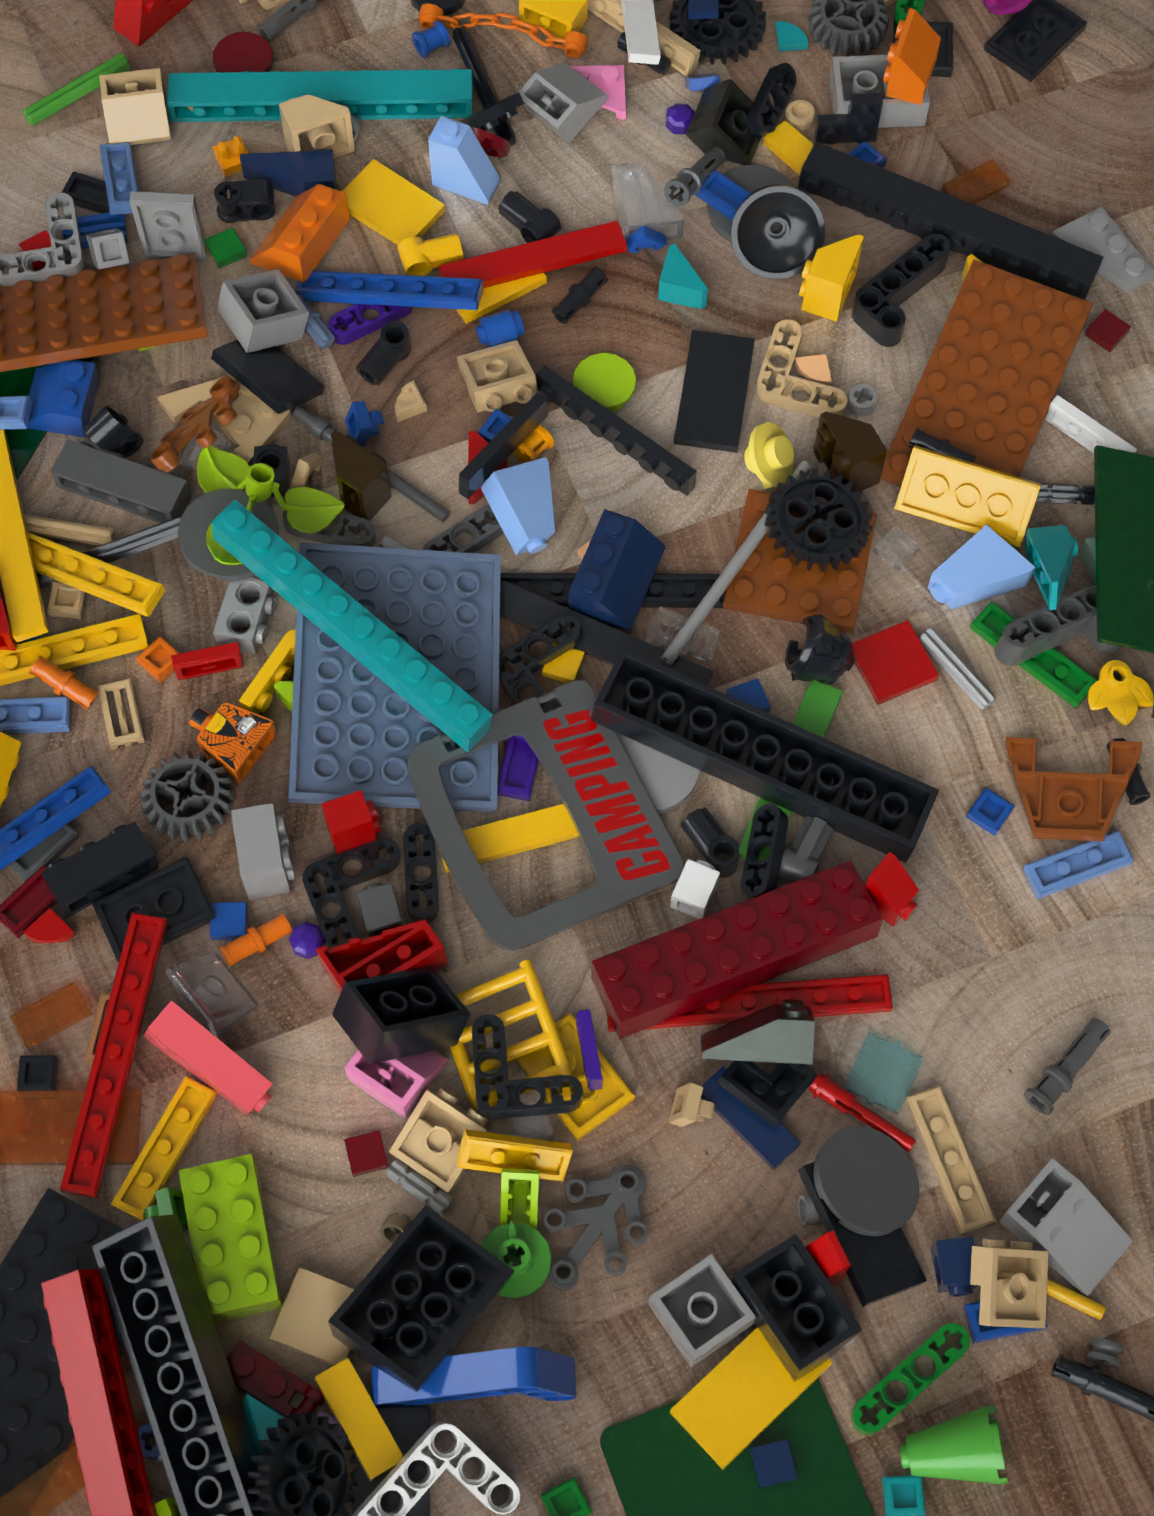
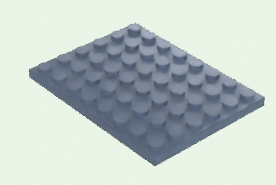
[288,542,501,812]

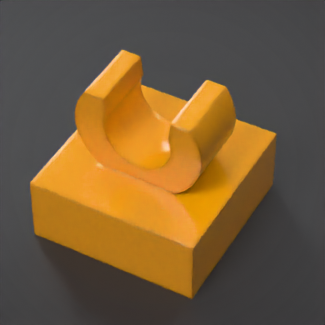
[212,136,249,177]

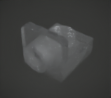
[178,428,231,470]

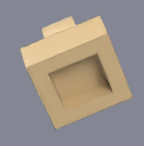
[668,1082,715,1127]

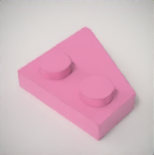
[570,65,626,120]

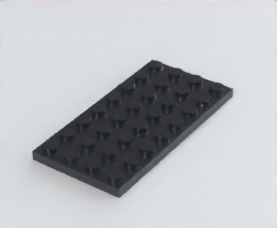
[0,1187,126,1516]

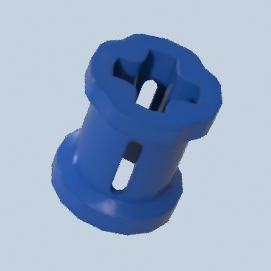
[411,20,451,58]

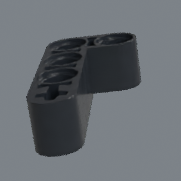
[852,233,951,347]

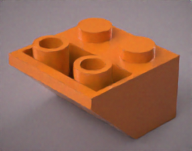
[883,8,941,105]

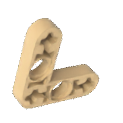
[756,319,847,418]

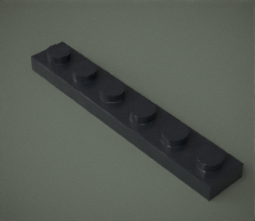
[536,365,697,496]

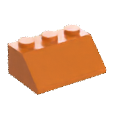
[250,184,350,283]

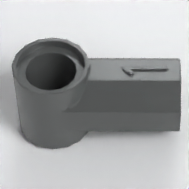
[779,816,833,883]

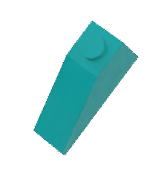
[1025,525,1078,610]

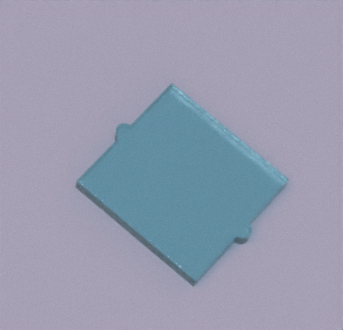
[844,1032,923,1114]

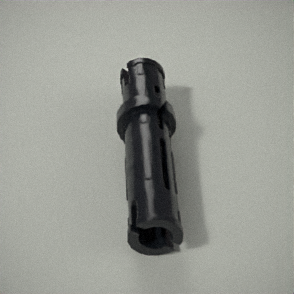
[1051,1353,1154,1421]

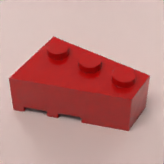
[113,0,193,47]
[315,920,448,994]

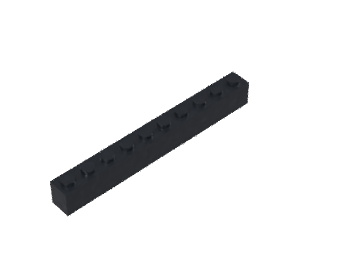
[798,141,1104,300]

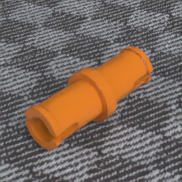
[29,655,99,710]
[220,913,292,967]

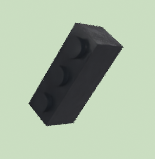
[41,822,159,919]

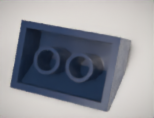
[569,509,666,632]

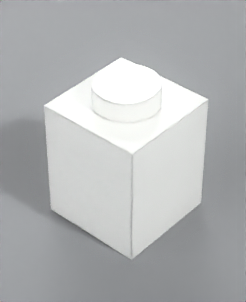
[670,859,720,919]

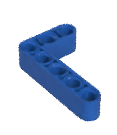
[371,1347,577,1408]

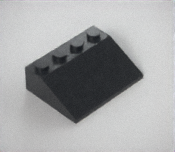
[328,1205,514,1392]

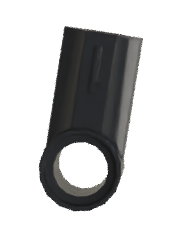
[498,191,562,243]
[356,321,411,386]
[681,807,739,878]

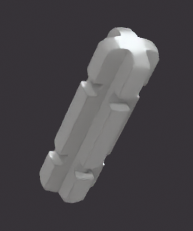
[386,1159,453,1215]

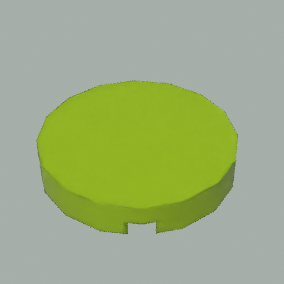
[573,353,636,412]

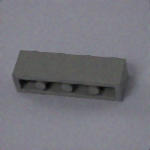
[51,439,191,523]

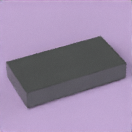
[8,824,80,881]

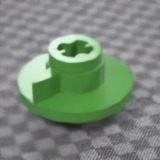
[481,1220,552,1299]

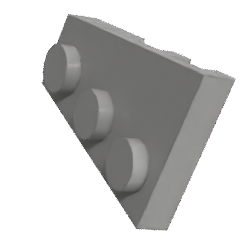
[1050,206,1154,293]

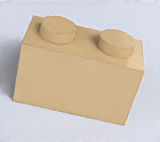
[279,94,355,158]

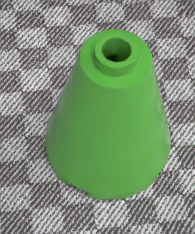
[899,1404,1008,1485]

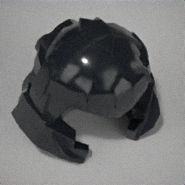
[785,615,855,684]

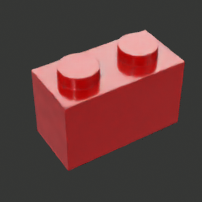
[321,790,381,854]

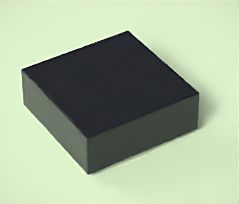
[17,1055,58,1094]

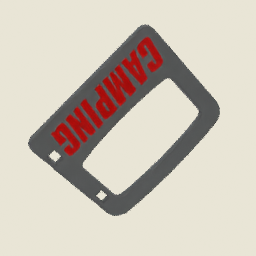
[407,680,685,951]

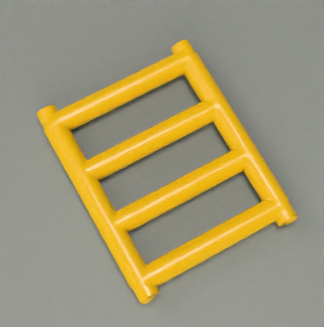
[450,959,575,1110]

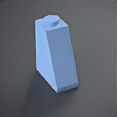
[428,116,500,205]
[481,457,555,555]
[928,525,1036,610]

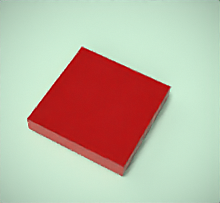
[852,620,939,705]

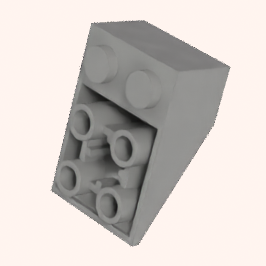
[999,1158,1133,1297]

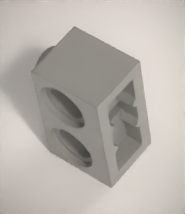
[213,578,277,655]

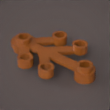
[150,376,241,472]

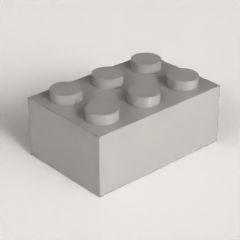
[829,55,930,128]

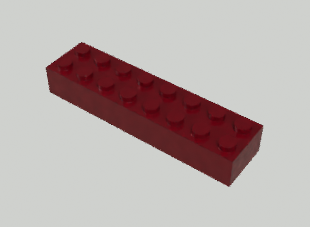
[591,860,882,1039]

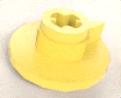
[744,422,794,489]

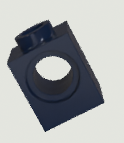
[931,1236,977,1297]

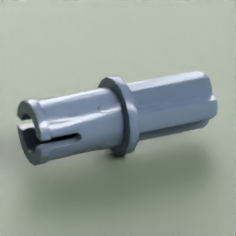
[297,295,335,349]

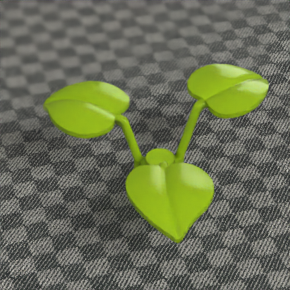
[197,445,345,565]

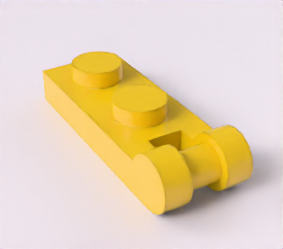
[239,630,296,715]

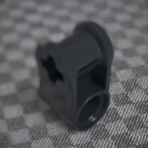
[214,178,276,223]
[83,406,143,457]

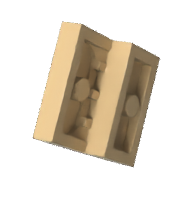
[268,1268,354,1366]

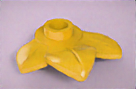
[1088,660,1154,726]

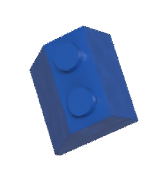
[27,360,99,438]

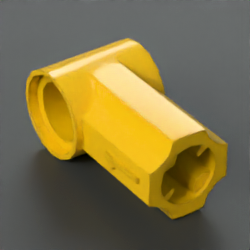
[397,233,464,276]

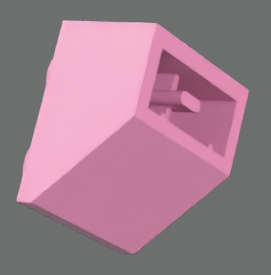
[345,1050,449,1120]

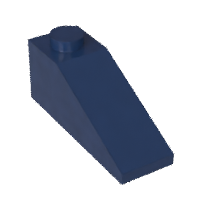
[240,150,336,197]

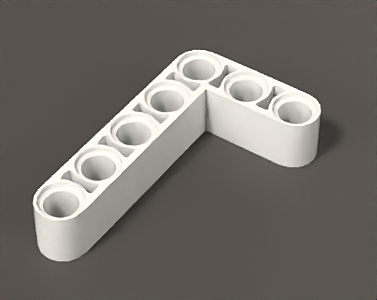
[351,1422,520,1516]

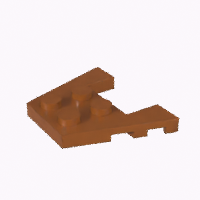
[1005,737,1142,842]

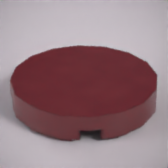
[213,32,273,73]
[470,126,511,158]

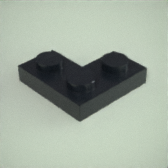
[459,92,524,131]
[814,93,883,145]
[717,1061,818,1128]

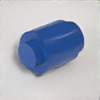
[475,309,524,348]

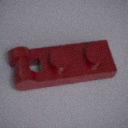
[227,1340,325,1418]

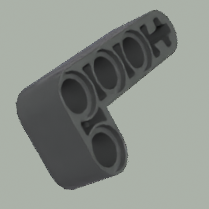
[994,585,1121,666]

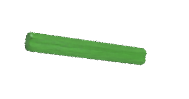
[23,53,130,125]

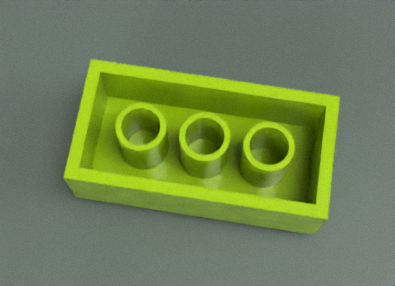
[178,1154,283,1324]

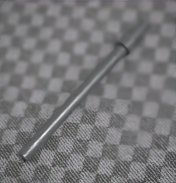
[292,406,450,522]

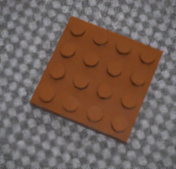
[723,489,877,634]

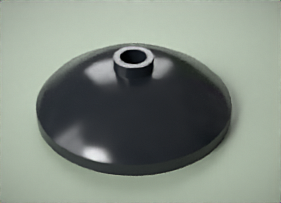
[731,184,825,279]

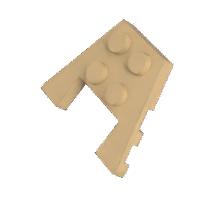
[157,375,292,467]

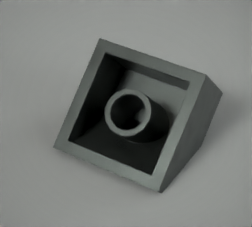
[686,79,765,166]

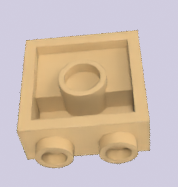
[457,340,538,413]
[389,1087,494,1193]
[970,1239,1048,1328]

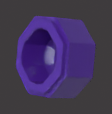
[666,103,695,135]
[289,922,325,959]

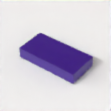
[497,736,539,802]
[576,1009,603,1091]

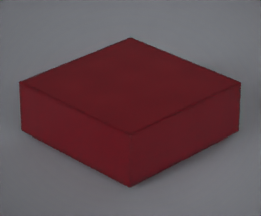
[1085,309,1131,352]
[344,1130,389,1177]

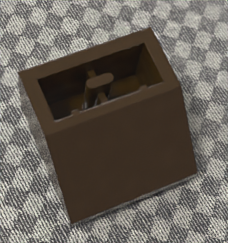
[813,411,887,493]
[331,430,391,521]

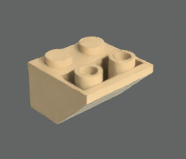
[99,68,171,145]

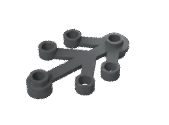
[544,1165,648,1291]

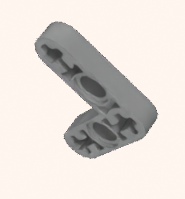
[0,193,84,287]

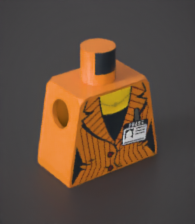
[189,702,277,785]

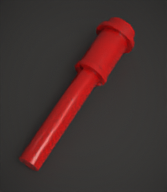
[808,1072,916,1152]

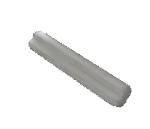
[919,628,996,710]

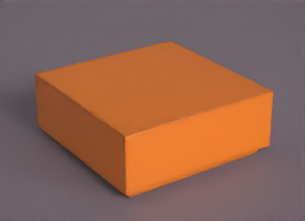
[136,636,180,683]

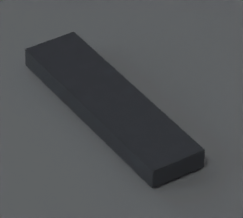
[459,391,550,499]

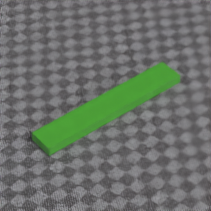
[739,680,843,861]

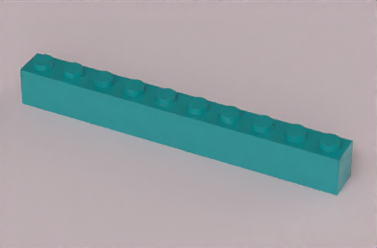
[167,69,473,122]
[211,500,493,753]

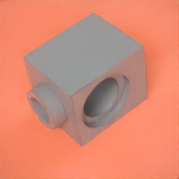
[86,228,129,269]

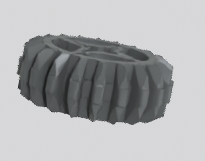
[808,0,889,56]
[140,750,235,843]

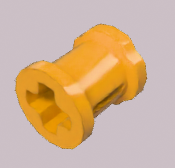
[513,425,554,463]

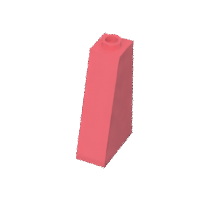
[143,1000,273,1115]

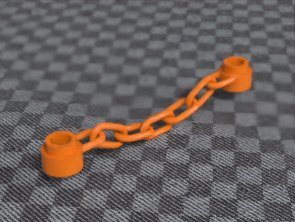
[418,3,588,58]

